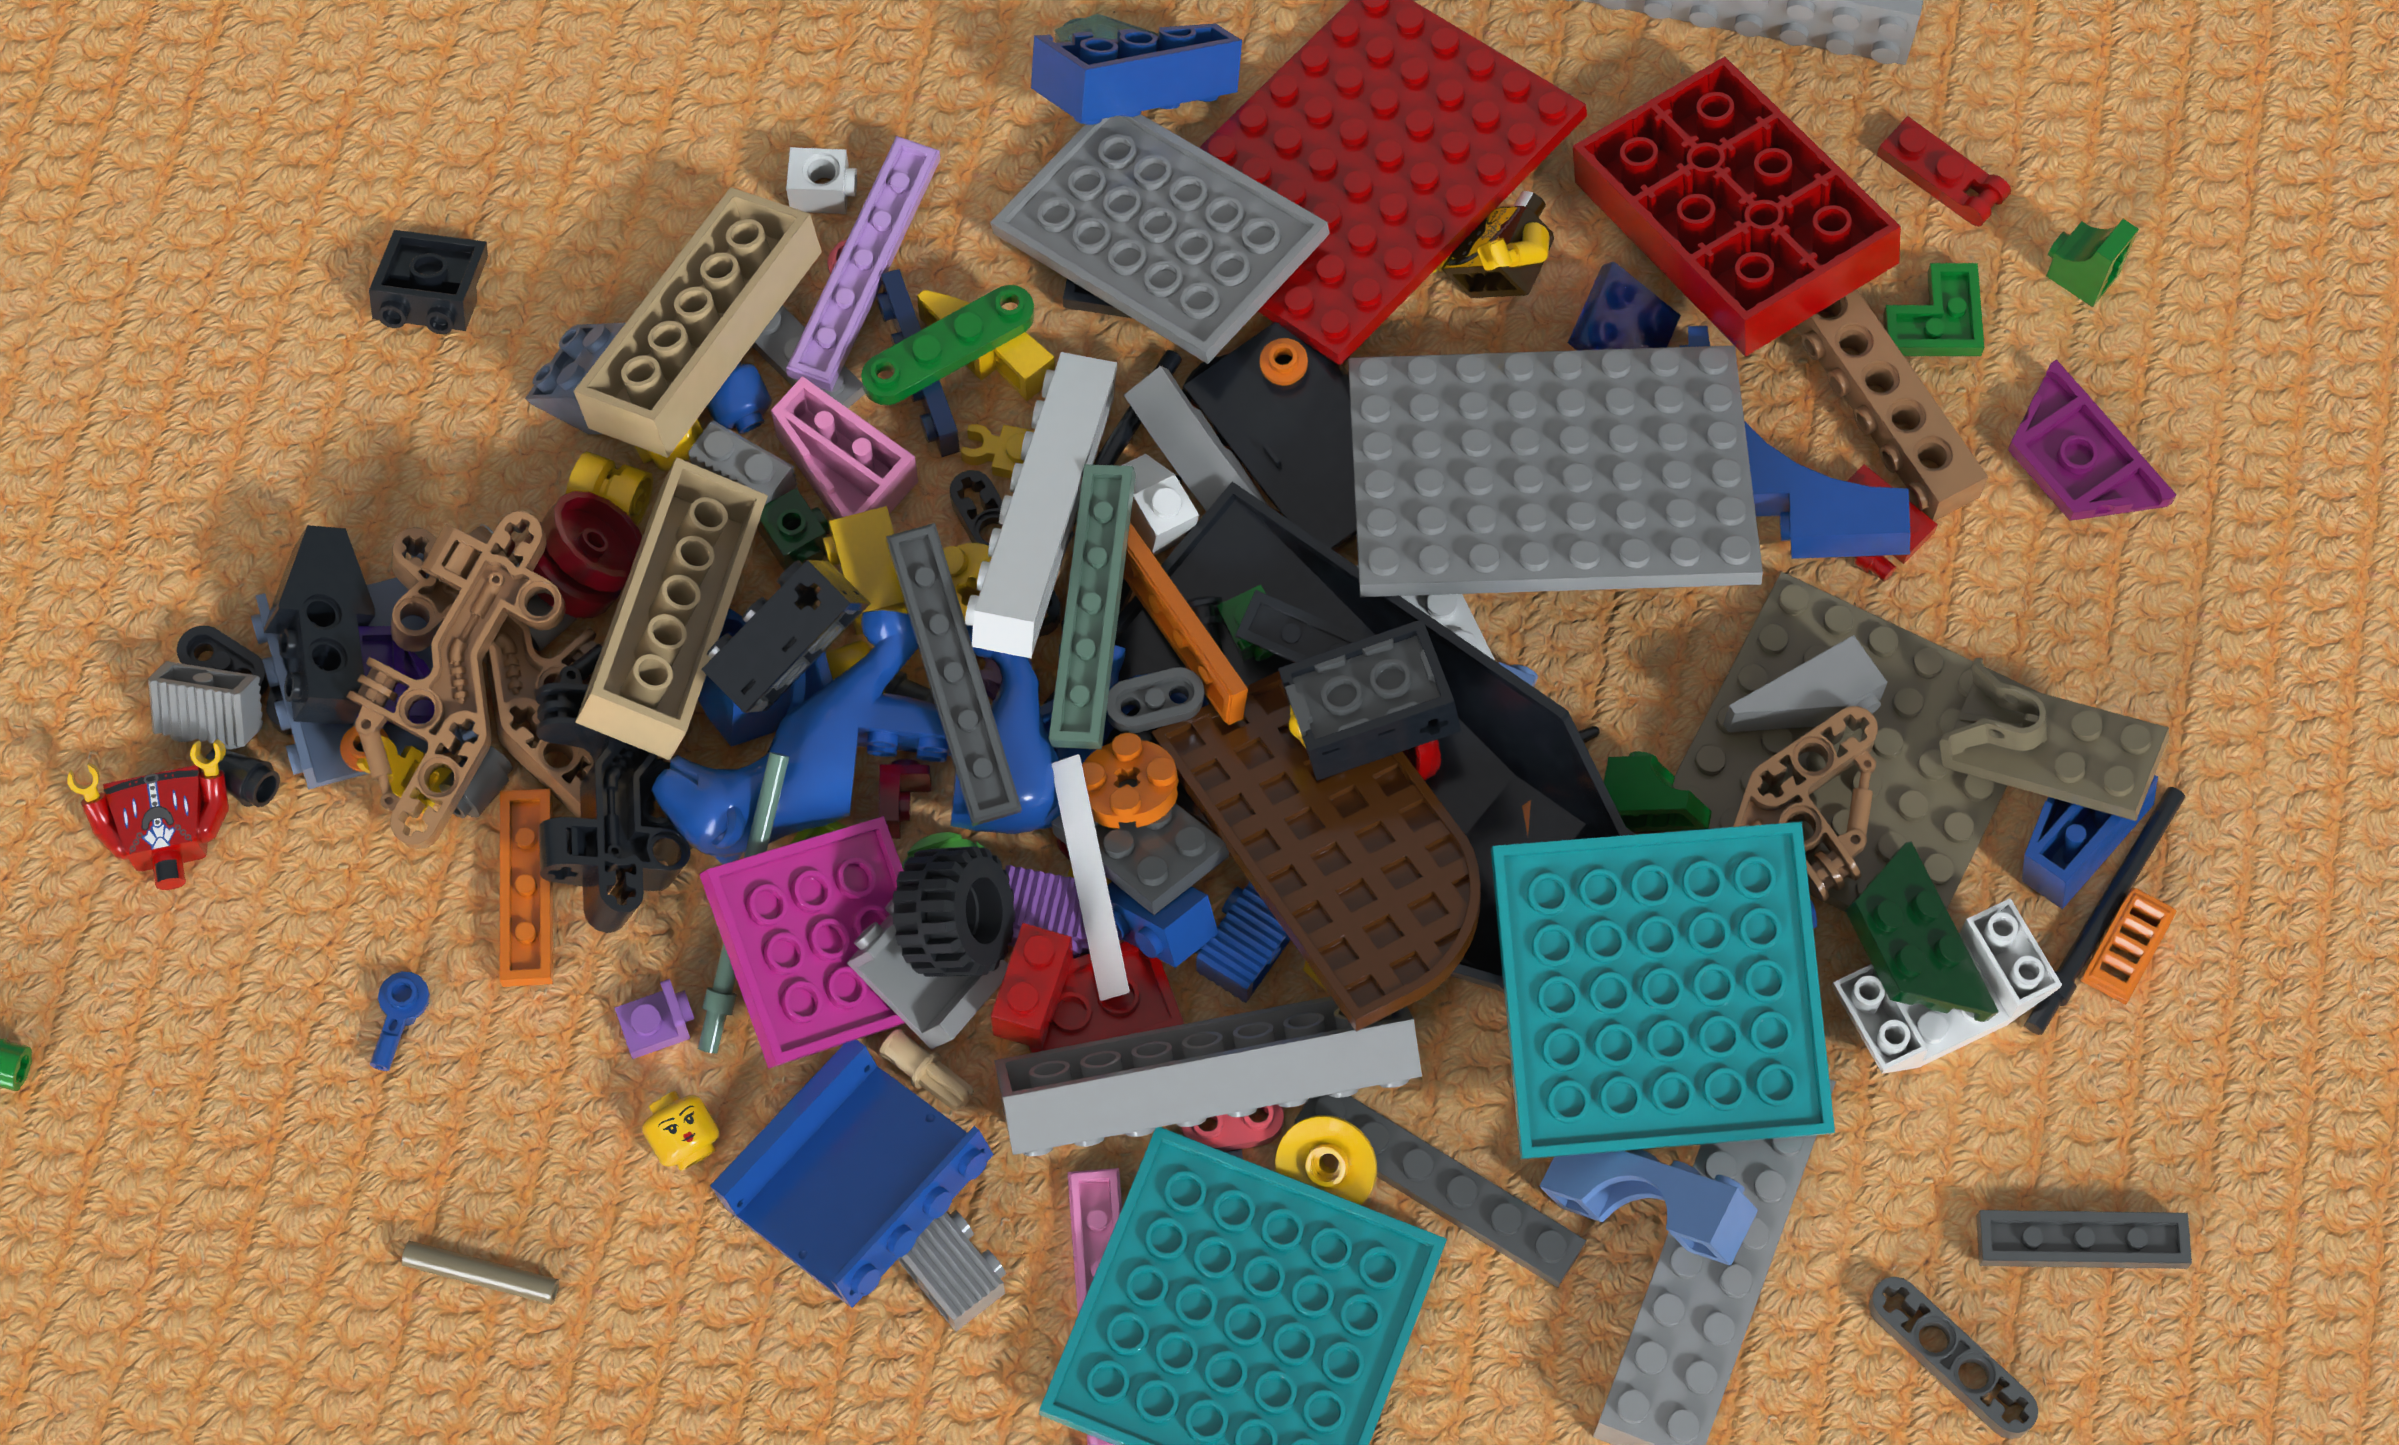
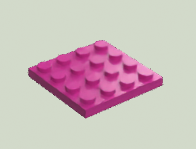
[699,816,905,1069]

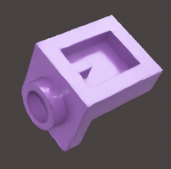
[615,979,695,1059]

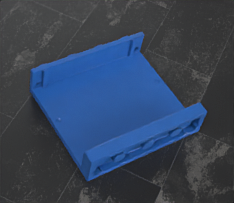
[710,1039,994,1308]

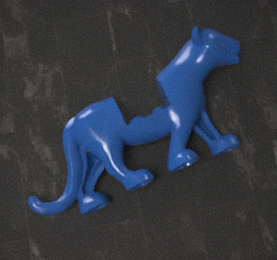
[651,610,1209,864]

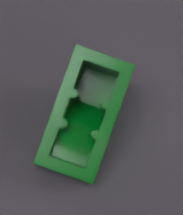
[2046,219,2139,307]
[1603,751,1712,832]

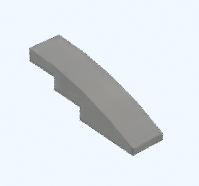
[1124,366,1267,511]

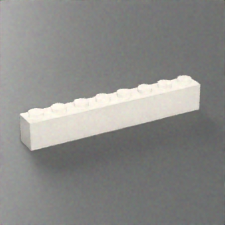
[965,352,1117,658]

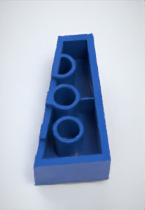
[1031,23,1242,125]

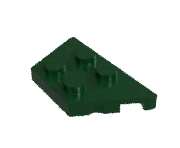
[1845,841,1999,1022]

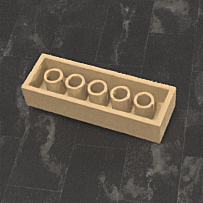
[574,187,822,458]
[575,457,768,760]

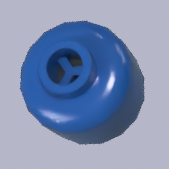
[707,362,772,434]

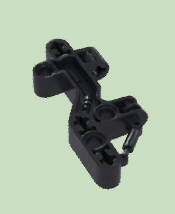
[535,644,691,933]

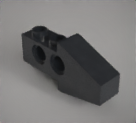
[264,525,376,725]

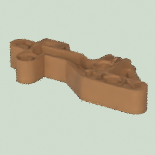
[347,511,566,849]
[391,525,604,818]
[1733,706,1878,902]

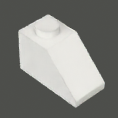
[1121,454,1199,556]

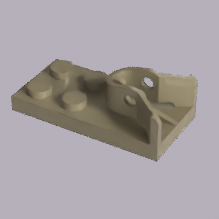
[1939,658,2169,821]

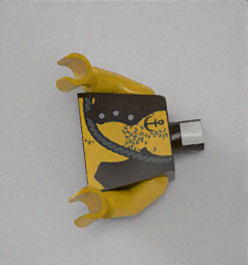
[1431,191,1554,298]

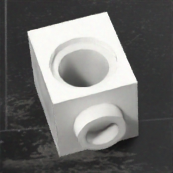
[786,147,857,214]

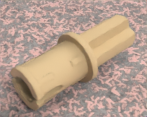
[880,1029,974,1110]

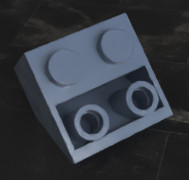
[525,322,625,434]

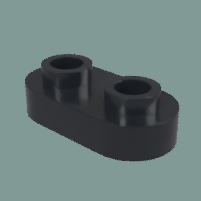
[177,626,269,695]

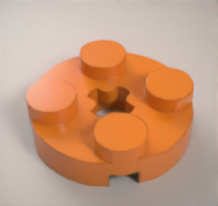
[1082,733,1179,829]

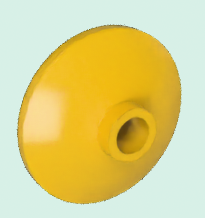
[1275,1115,1377,1205]

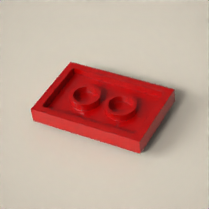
[1028,941,1184,1053]

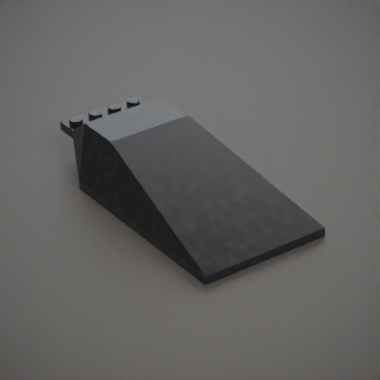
[1044,481,1636,993]

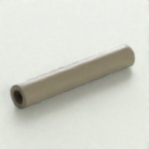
[402,1240,559,1305]

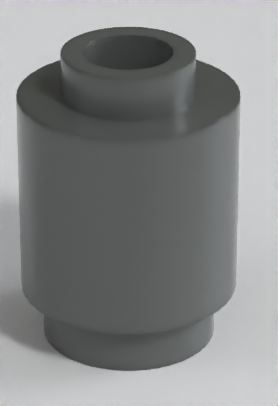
[439,746,513,818]

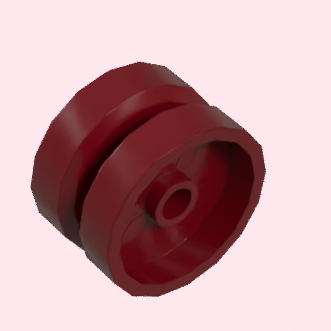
[519,491,643,618]

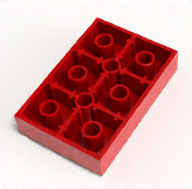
[1573,56,1901,357]

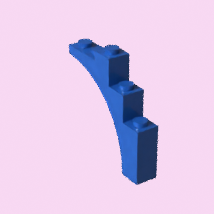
[1679,326,1910,559]

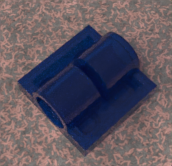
[1567,262,1681,350]

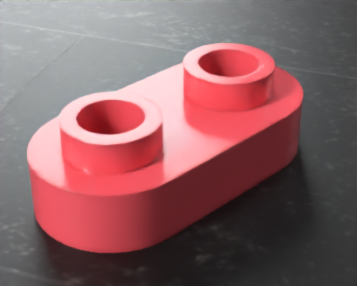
[1182,1104,1284,1152]

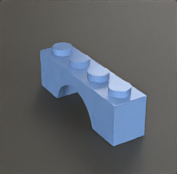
[1539,1150,1758,1266]

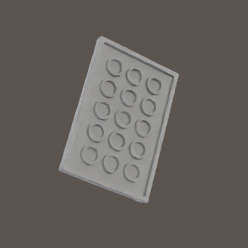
[990,114,1330,364]

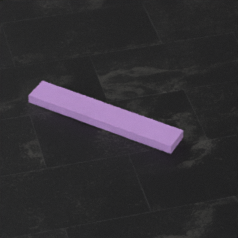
[786,136,941,392]

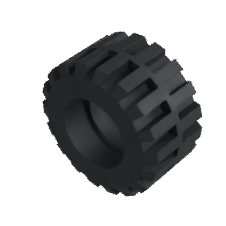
[892,846,1015,977]

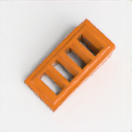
[2080,887,2177,1005]

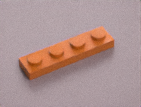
[499,788,553,987]

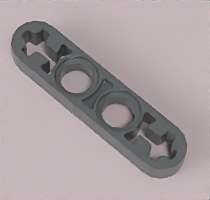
[1869,1277,2038,1439]

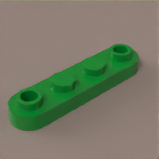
[861,285,1034,405]

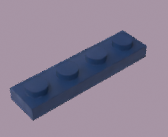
[876,269,960,457]

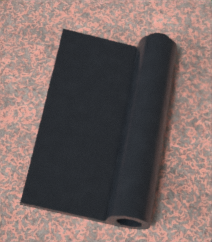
[1183,321,1357,550]

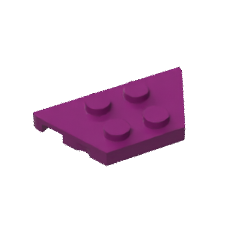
[2008,359,2176,521]

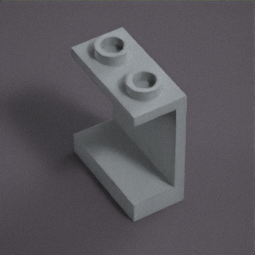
[847,899,1008,1050]

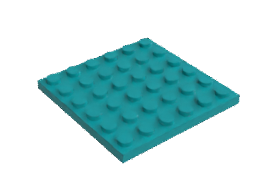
[1491,822,1835,1160]
[1039,1127,1447,1445]

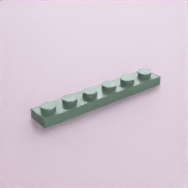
[1049,464,1136,750]

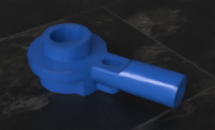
[370,972,430,1071]

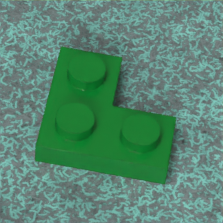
[1883,263,1985,356]

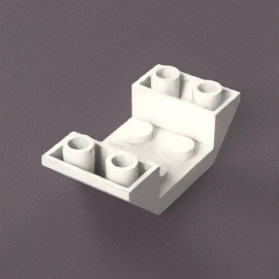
[1832,898,2062,1074]

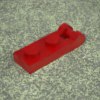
[1876,116,2011,227]

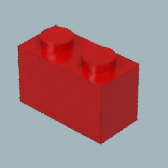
[991,923,1073,1050]

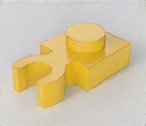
[961,424,1034,479]
[356,736,452,814]

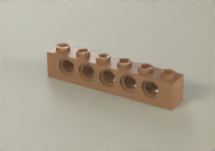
[1795,289,1988,521]

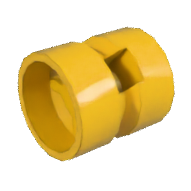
[565,451,653,527]

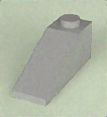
[1723,635,1888,732]

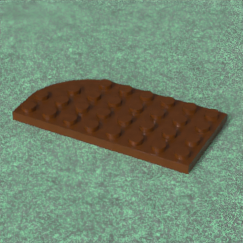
[1151,671,1481,1032]

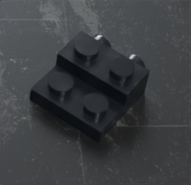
[369,230,488,334]

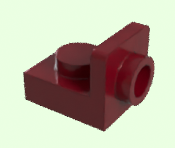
[879,759,931,839]

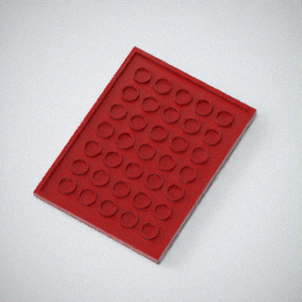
[1199,0,1587,365]

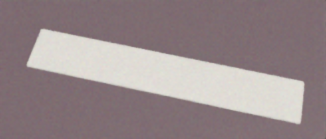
[1051,754,1130,1001]

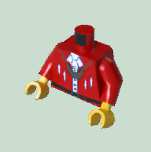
[67,739,229,890]

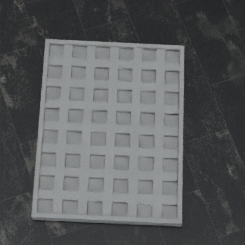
[1349,345,1763,597]

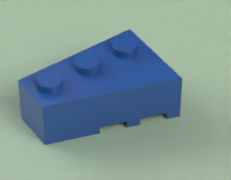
[2022,775,2158,909]

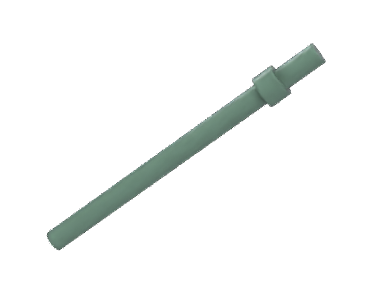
[698,752,790,1053]

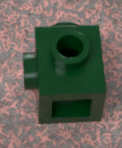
[757,488,830,571]

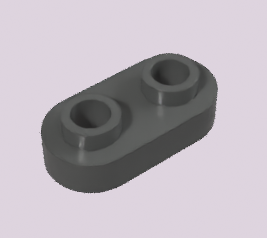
[1106,667,1204,733]

